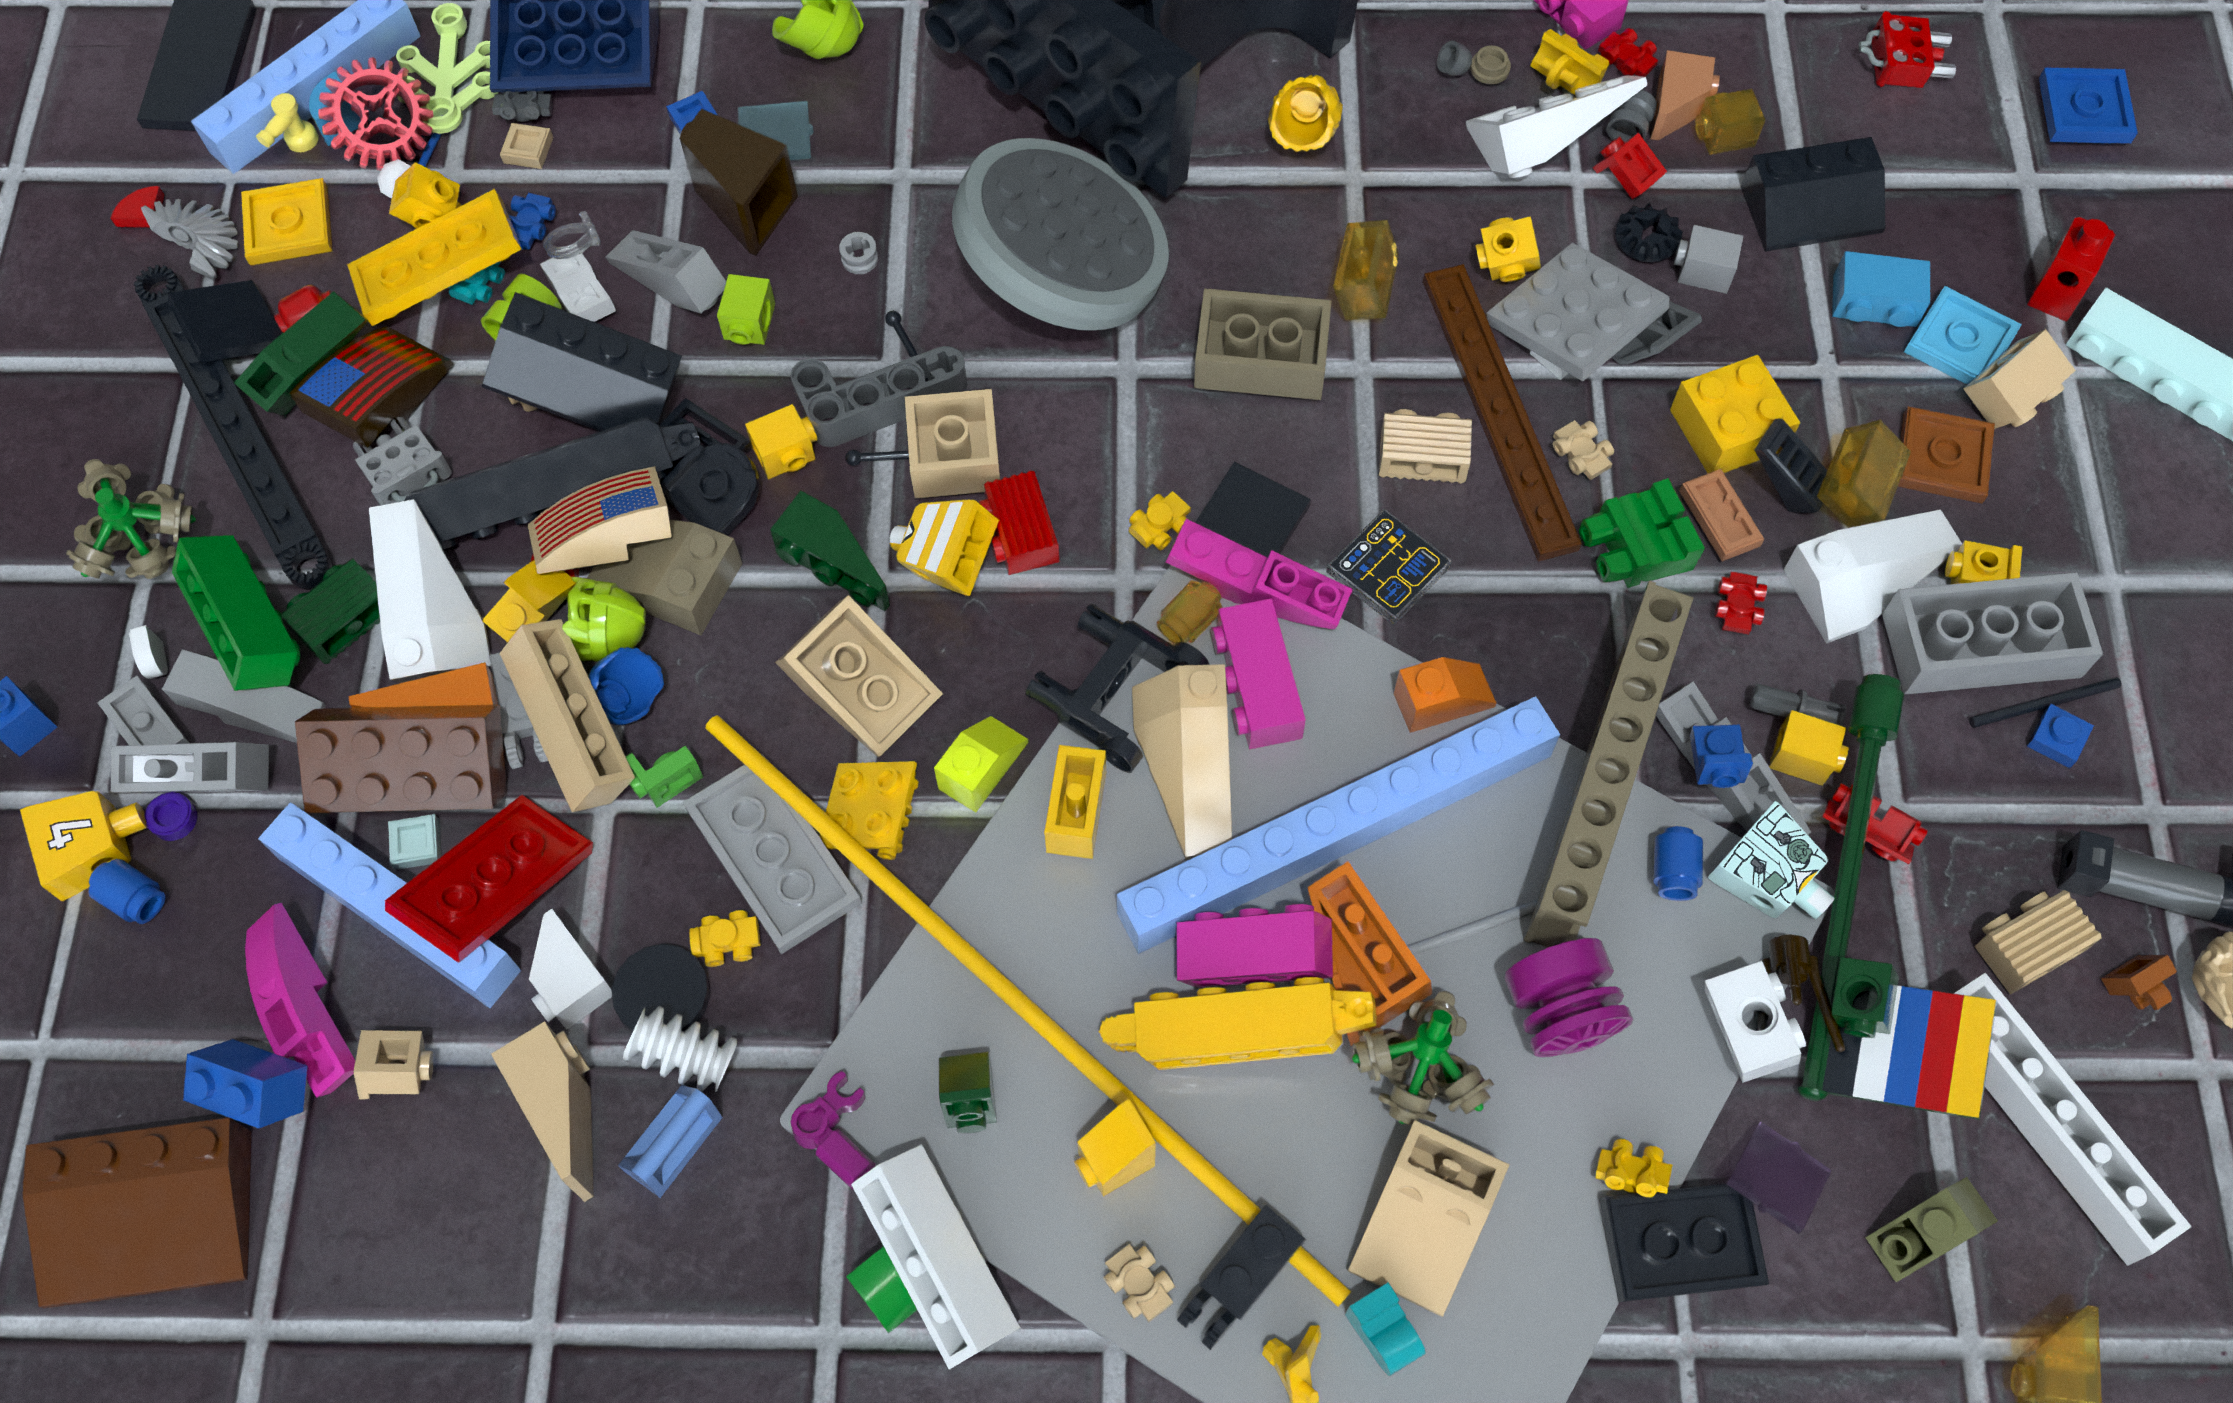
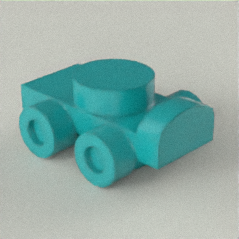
[448,261,505,305]

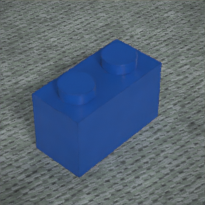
[183,1039,308,1128]

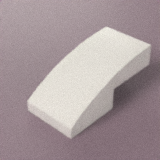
[540,247,616,322]

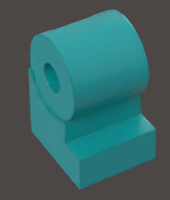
[1345,1282,1426,1376]

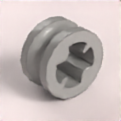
[839,232,878,274]

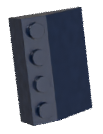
[490,0,659,93]

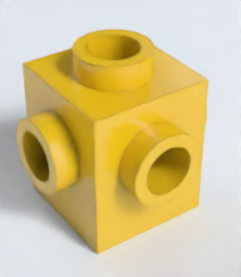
[389,162,461,229]
[1476,216,1541,282]

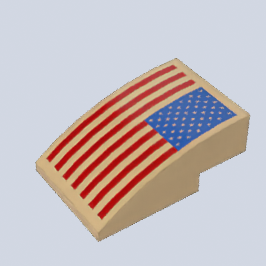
[528,467,671,574]

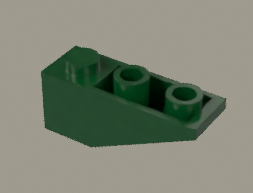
[234,291,368,416]
[770,490,890,612]

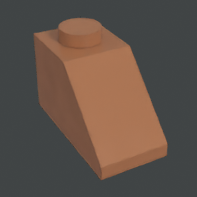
[1651,50,1720,140]

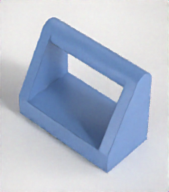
[618,1085,723,1198]

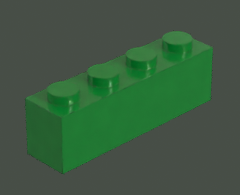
[172,535,300,691]

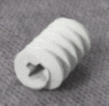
[623,1006,737,1092]

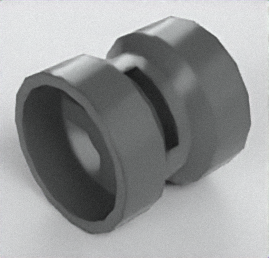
[1606,90,1657,141]

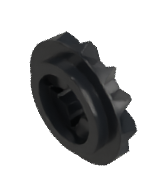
[1615,202,1683,262]

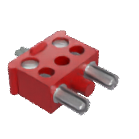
[1859,11,1956,88]

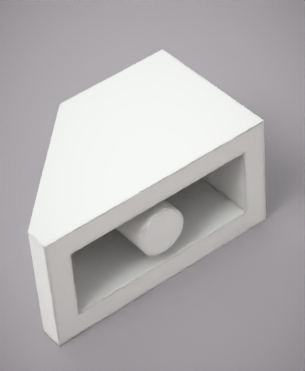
[529,909,612,1030]

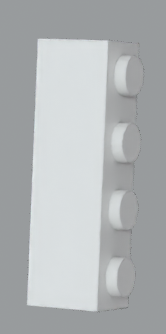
[851,1144,1020,1369]

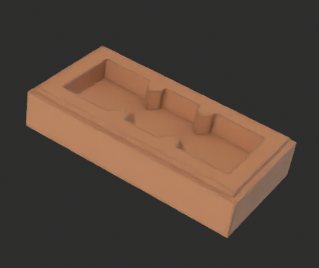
[1679,469,1764,561]

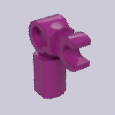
[790,1071,875,1190]

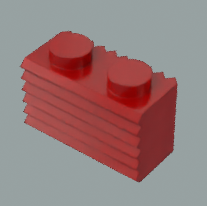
[979,470,1060,575]

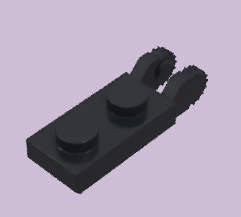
[1177,1205,1307,1350]

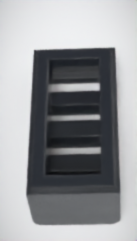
[1754,419,1835,513]

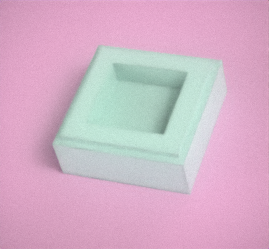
[388,814,441,870]

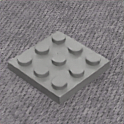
[1487,242,1669,381]

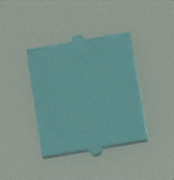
[738,101,814,160]

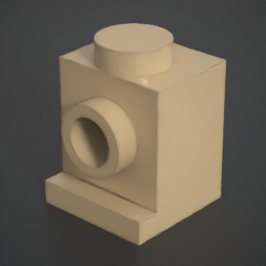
[353,1030,433,1099]

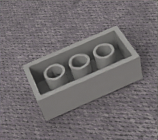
[1882,573,2103,695]

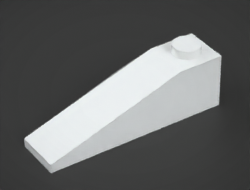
[1466,75,1647,178]
[369,499,491,683]
[1783,509,1962,644]

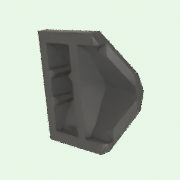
[1611,301,1702,364]

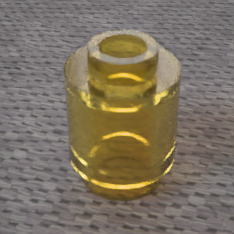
[1157,580,1223,645]

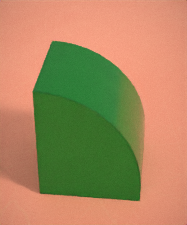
[846,1246,917,1334]

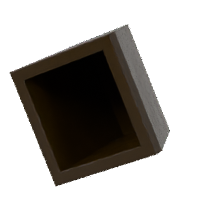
[679,109,798,256]

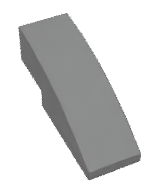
[162,649,326,743]

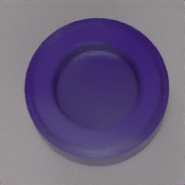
[144,792,198,841]

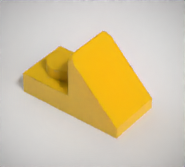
[482,560,576,642]

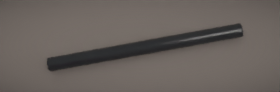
[1969,677,2121,728]

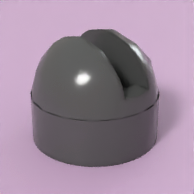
[1437,41,1472,76]

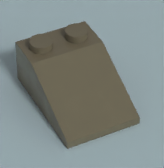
[587,520,743,635]

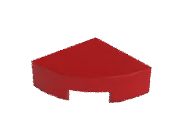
[110,186,165,228]

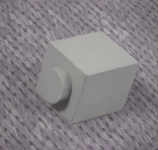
[1674,225,1743,294]

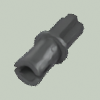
[1749,684,1846,726]

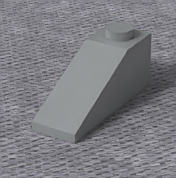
[605,230,726,313]
[110,742,269,793]

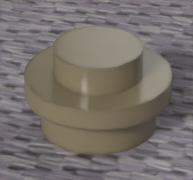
[1470,45,1511,84]

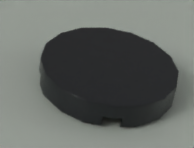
[611,944,710,1032]

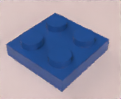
[2039,68,2138,144]

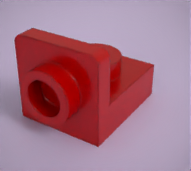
[1592,133,1667,200]

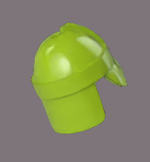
[772,0,864,60]
[562,577,646,662]

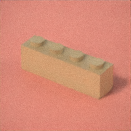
[499,619,635,812]

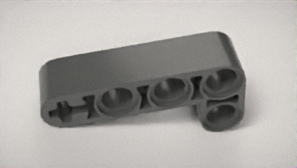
[790,346,967,447]

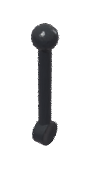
[885,310,928,382]
[845,449,909,466]

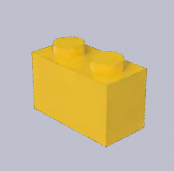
[1044,745,1107,859]

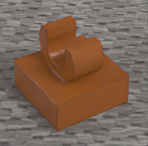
[2101,955,2177,1010]

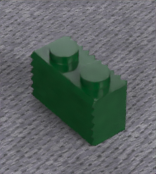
[281,558,380,664]

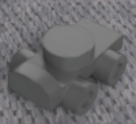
[492,91,553,122]

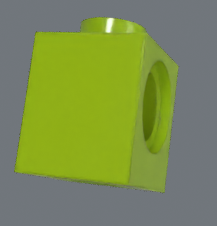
[717,274,776,345]

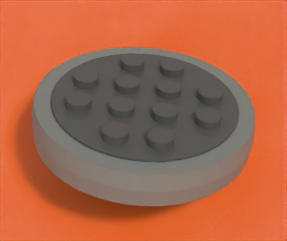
[952,138,1169,330]

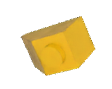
[1074,1099,1156,1197]

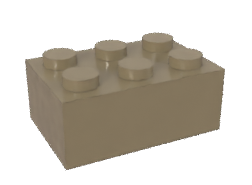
[1194,288,1332,400]

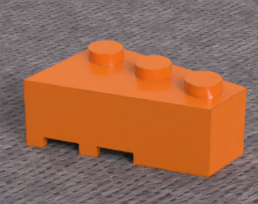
[1307,861,1432,1046]

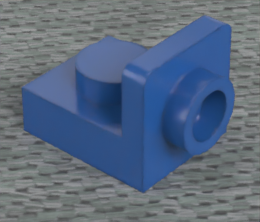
[1690,724,1753,788]

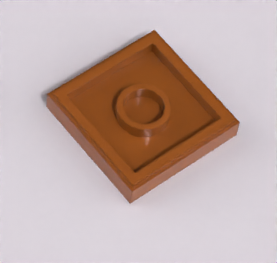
[1895,406,1995,504]

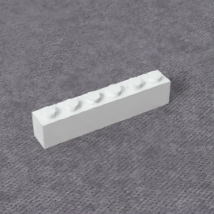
[1954,973,2192,1266]

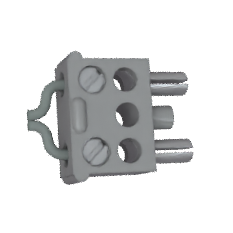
[353,417,452,506]

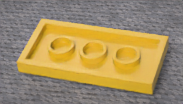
[347,189,522,326]

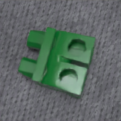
[1579,478,1705,588]

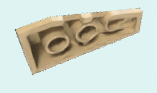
[1132,664,1232,860]

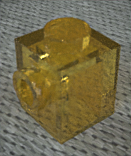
[1695,89,1765,155]

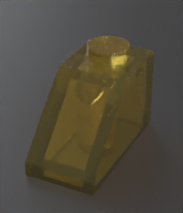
[2011,1305,2102,1403]

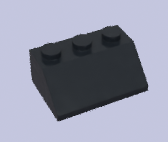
[1740,137,1886,252]

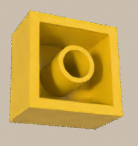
[1670,355,1800,474]

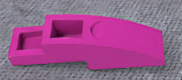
[1166,519,1353,630]
[245,903,356,1098]

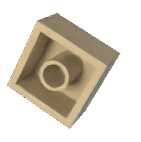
[905,389,1000,498]

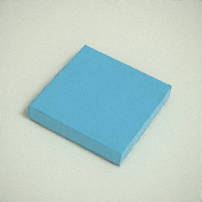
[1904,286,2022,385]

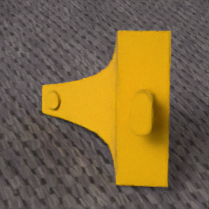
[1262,1325,1321,1403]

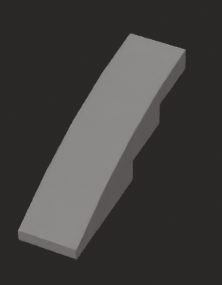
[1656,681,1811,835]

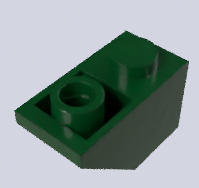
[939,1052,997,1133]

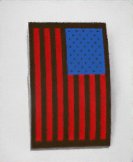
[289,326,454,448]

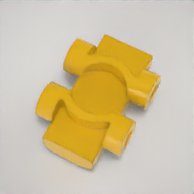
[1129,491,1191,550]
[689,910,761,967]
[1595,1139,1673,1197]

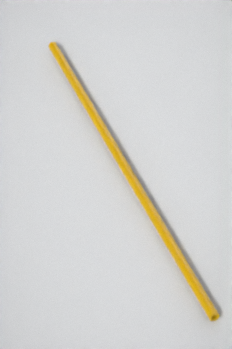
[705,715,1351,1307]

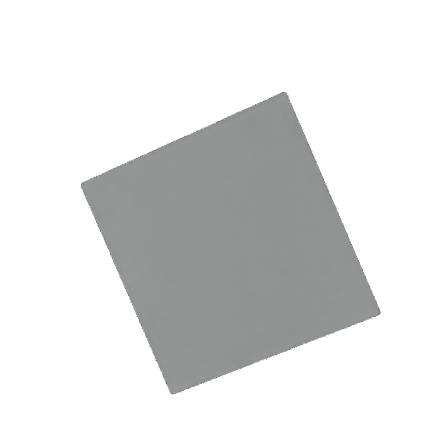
[780,565,1835,1403]

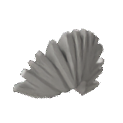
[141,199,238,279]

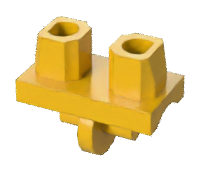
[1530,29,1609,96]

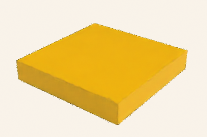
[241,178,332,266]

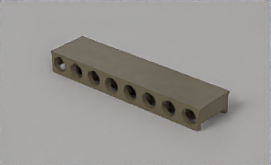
[1524,580,1694,947]

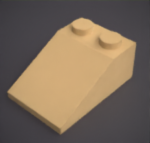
[775,595,943,757]
[491,1021,594,1202]

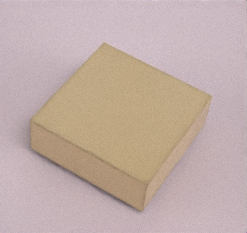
[500,123,553,169]

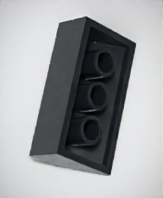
[482,292,682,431]

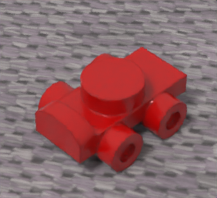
[1598,28,1658,77]
[1715,571,1767,635]

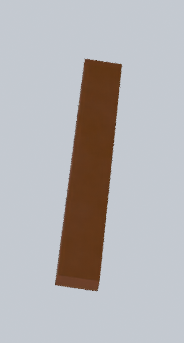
[1423,264,1582,562]

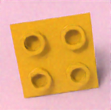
[819,761,919,860]

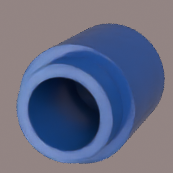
[1653,826,1703,901]
[89,859,165,924]

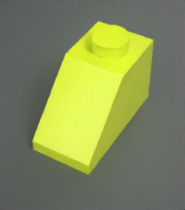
[934,716,1029,813]

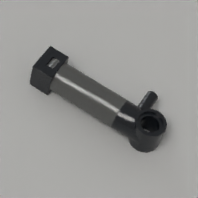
[2057,830,2233,928]

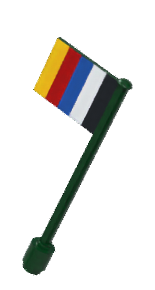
[1797,674,1997,1120]

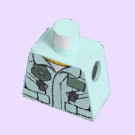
[1707,801,1835,920]

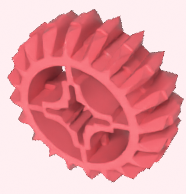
[318,57,433,171]

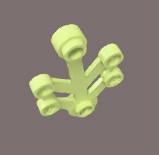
[396,3,498,134]

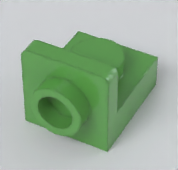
[625,746,703,808]

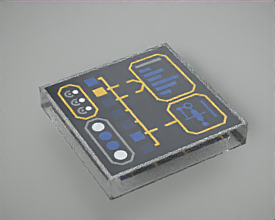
[1326,508,1452,626]

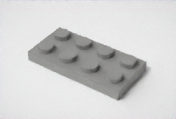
[682,754,862,954]

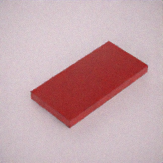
[385,795,593,963]

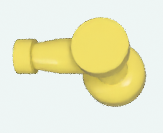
[256,93,319,152]

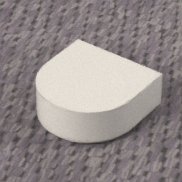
[129,625,168,679]

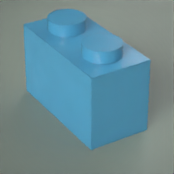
[1832,251,1930,327]

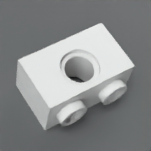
[1705,961,1806,1083]

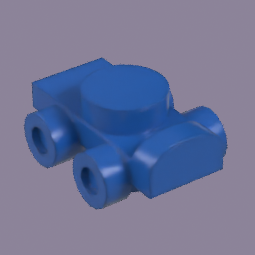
[509,192,556,250]

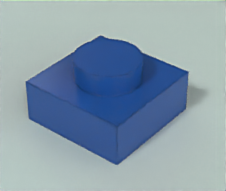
[666,91,718,135]
[2027,704,2094,769]

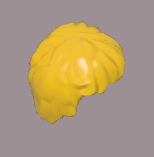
[1268,74,1343,152]

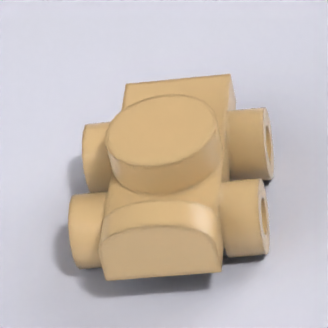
[1553,420,1614,480]
[1103,1244,1175,1322]

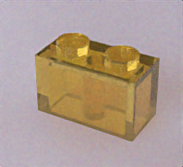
[1333,220,1399,320]
[1817,420,1911,528]

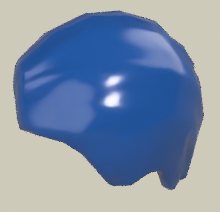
[588,647,664,725]

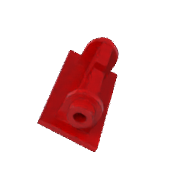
[1822,783,1928,864]

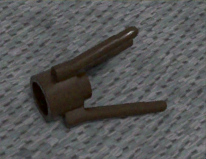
[1755,934,1845,1052]

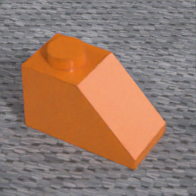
[1393,657,1497,733]

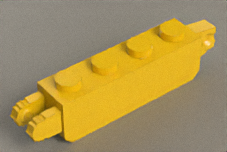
[1098,977,1377,1070]

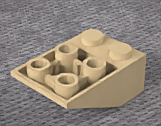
[1348,1120,1510,1317]

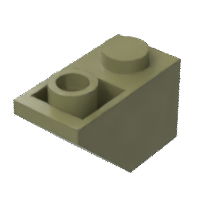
[1865,1177,1998,1282]

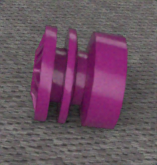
[1504,938,1633,1057]

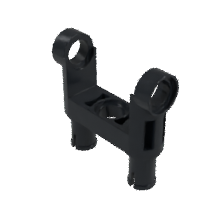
[1025,603,1209,773]

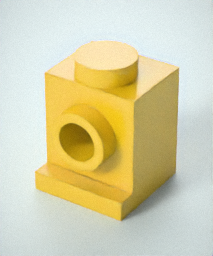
[1945,540,2022,584]

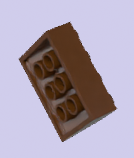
[23,1117,251,1309]

